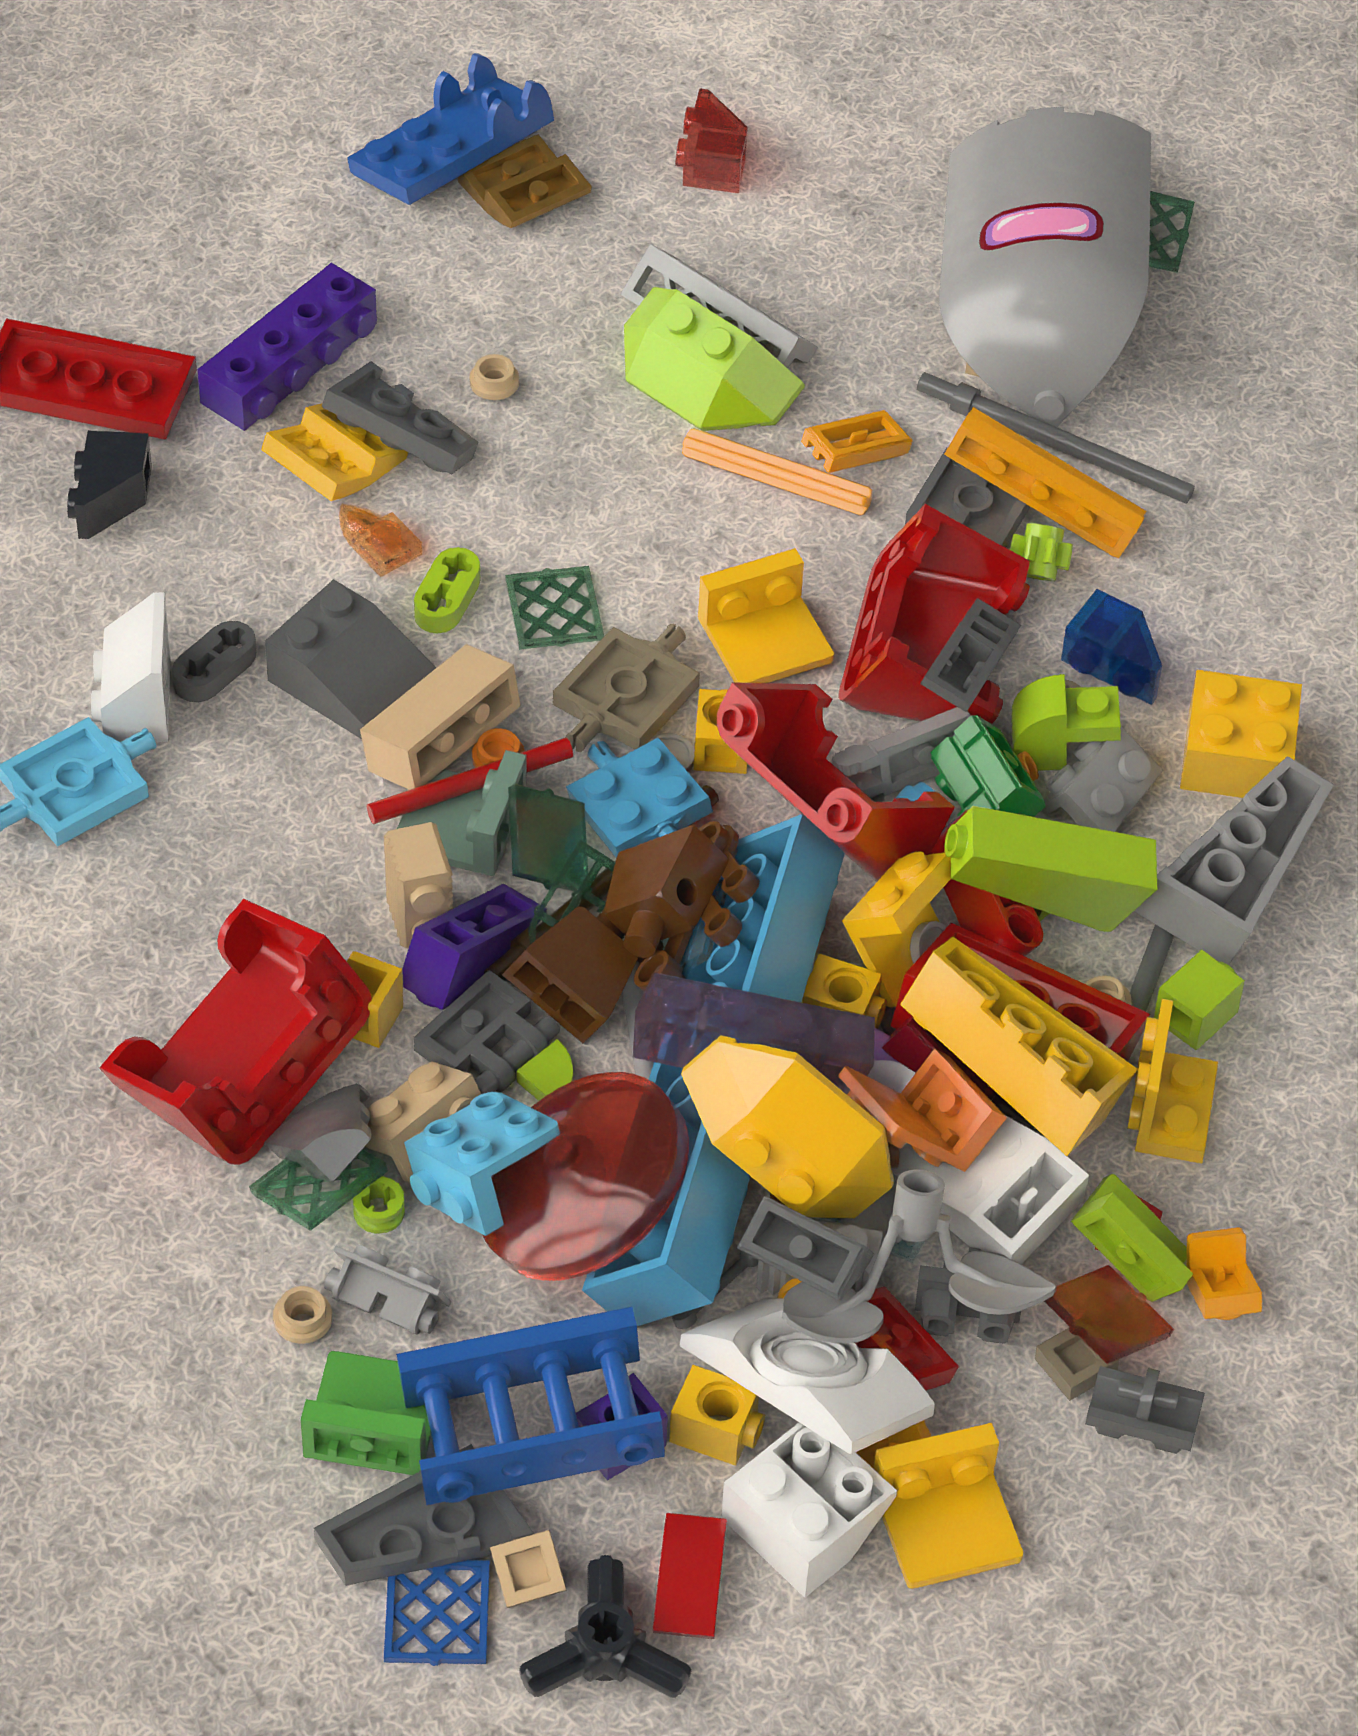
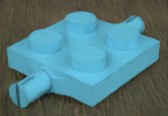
[0,717,156,847]

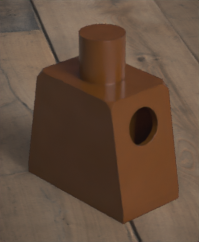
[604,824,729,958]
[503,907,638,1044]

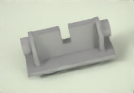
[324,1244,451,1335]

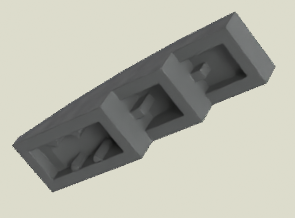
[920,598,1021,712]

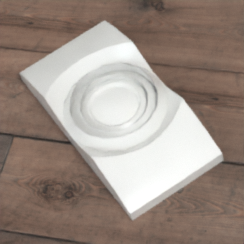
[680,1298,935,1455]

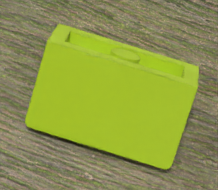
[1071,1174,1193,1302]

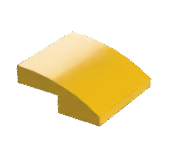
[261,403,409,502]

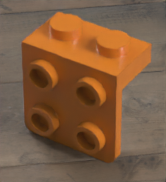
[838,1049,1007,1172]

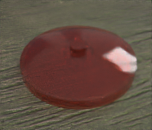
[482,1072,689,1281]

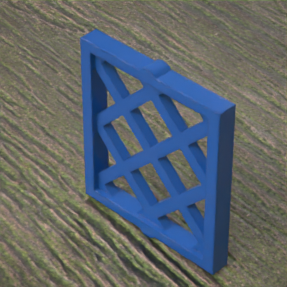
[384,1560,490,1666]

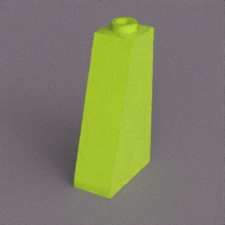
[945,806,1158,932]

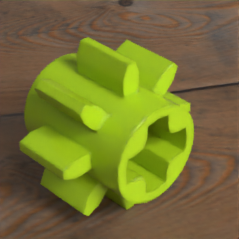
[1010,523,1073,581]

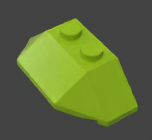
[624,287,805,431]

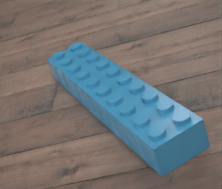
[582,814,845,1326]

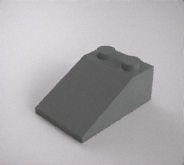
[265,579,436,739]

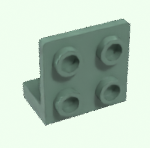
[397,750,527,877]

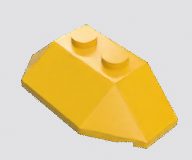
[681,1035,894,1219]

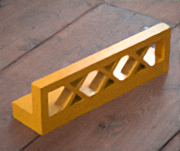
[944,407,1147,558]

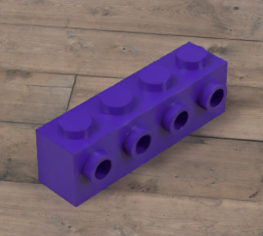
[197,262,377,431]

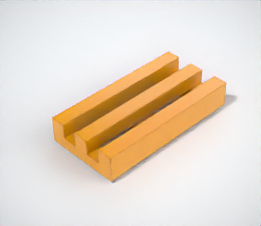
[801,410,913,473]

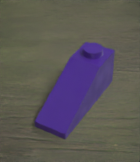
[402,883,547,1010]

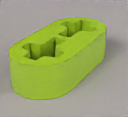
[414,547,481,634]

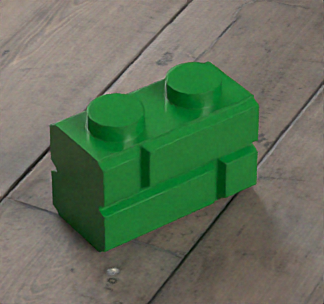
[930,715,1046,817]

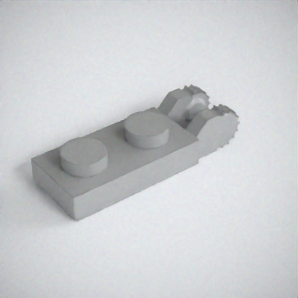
[832,707,970,798]

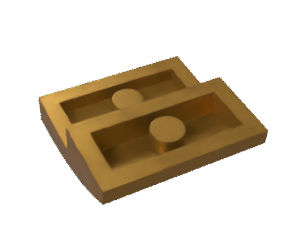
[457,134,592,228]

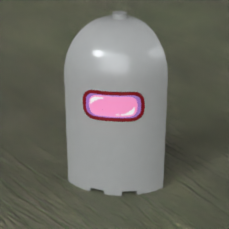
[939,107,1151,427]

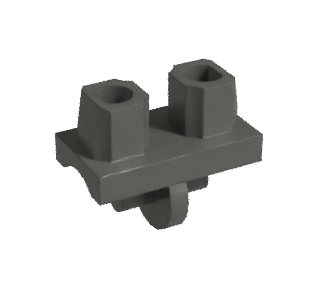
[915,1247,1021,1344]
[1085,1366,1205,1454]

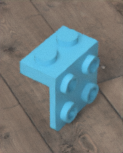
[404,1092,560,1236]

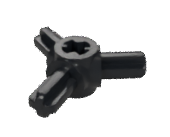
[519,1555,692,1698]

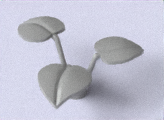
[782,1170,1057,1344]

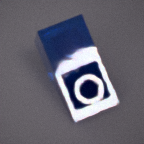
[1061,589,1162,705]

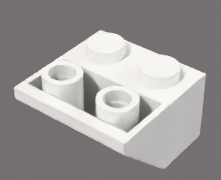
[721,1422,897,1598]

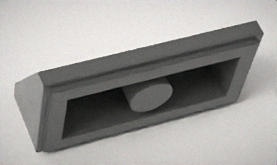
[737,1196,874,1301]

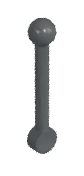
[672,1251,758,1329]

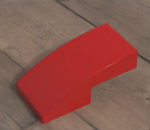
[653,1513,727,1639]

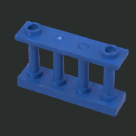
[396,1307,665,1505]

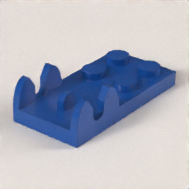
[347,53,554,205]

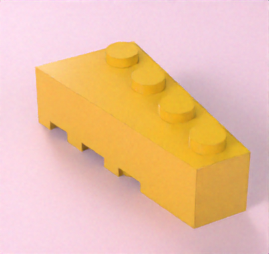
[900,937,1138,1156]

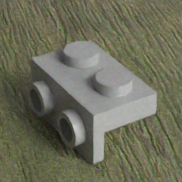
[1042,727,1164,832]

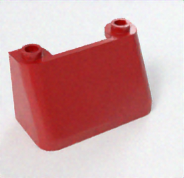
[838,504,1030,724]
[717,682,955,882]
[99,898,372,1165]

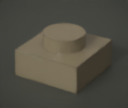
[1035,1319,1119,1401]

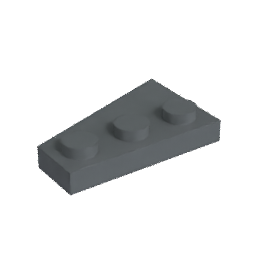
[322,361,479,475]
[314,1444,534,1586]

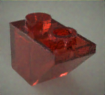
[675,88,748,193]

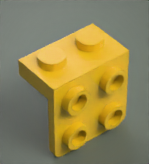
[842,852,951,1008]

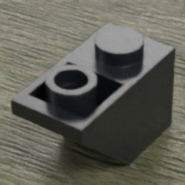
[67,430,152,539]

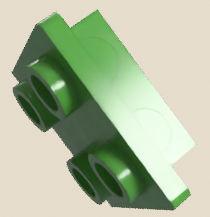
[301,1351,431,1475]

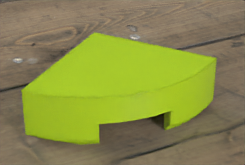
[517,1039,573,1115]

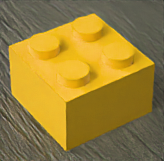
[1180,669,1302,798]

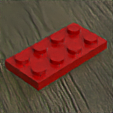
[0,318,197,440]

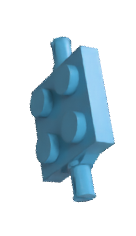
[566,737,713,858]

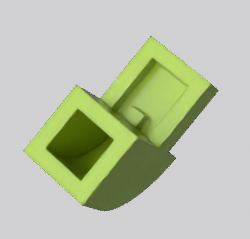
[1011,674,1121,771]

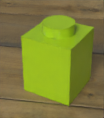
[1153,949,1245,1050]

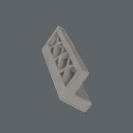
[621,244,818,368]

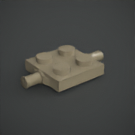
[553,624,700,752]

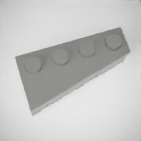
[1134,756,1334,965]

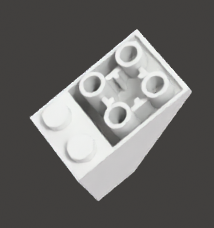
[891,1116,1089,1265]

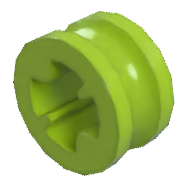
[353,1176,405,1234]

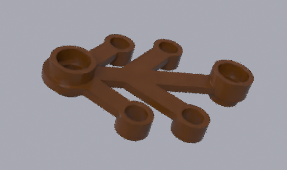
[634,821,760,1002]

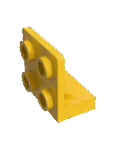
[698,548,834,683]
[1127,999,1218,1164]
[873,1422,1023,1589]

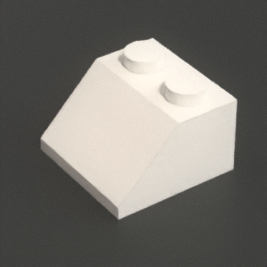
[91,592,171,742]

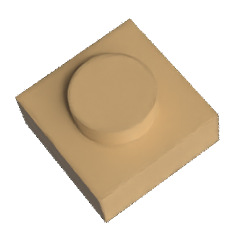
[490,1530,567,1608]

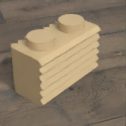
[384,822,453,948]

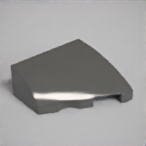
[264,1083,371,1182]

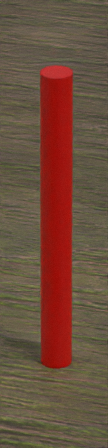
[366,737,573,825]

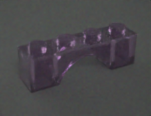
[633,973,875,1094]

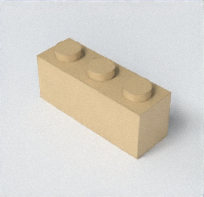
[360,644,521,790]

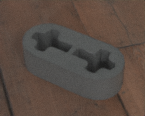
[172,621,257,702]

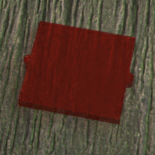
[1044,1265,1174,1364]

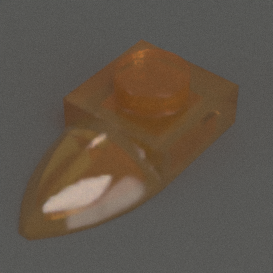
[339,503,422,577]

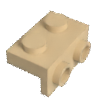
[365,1061,481,1183]

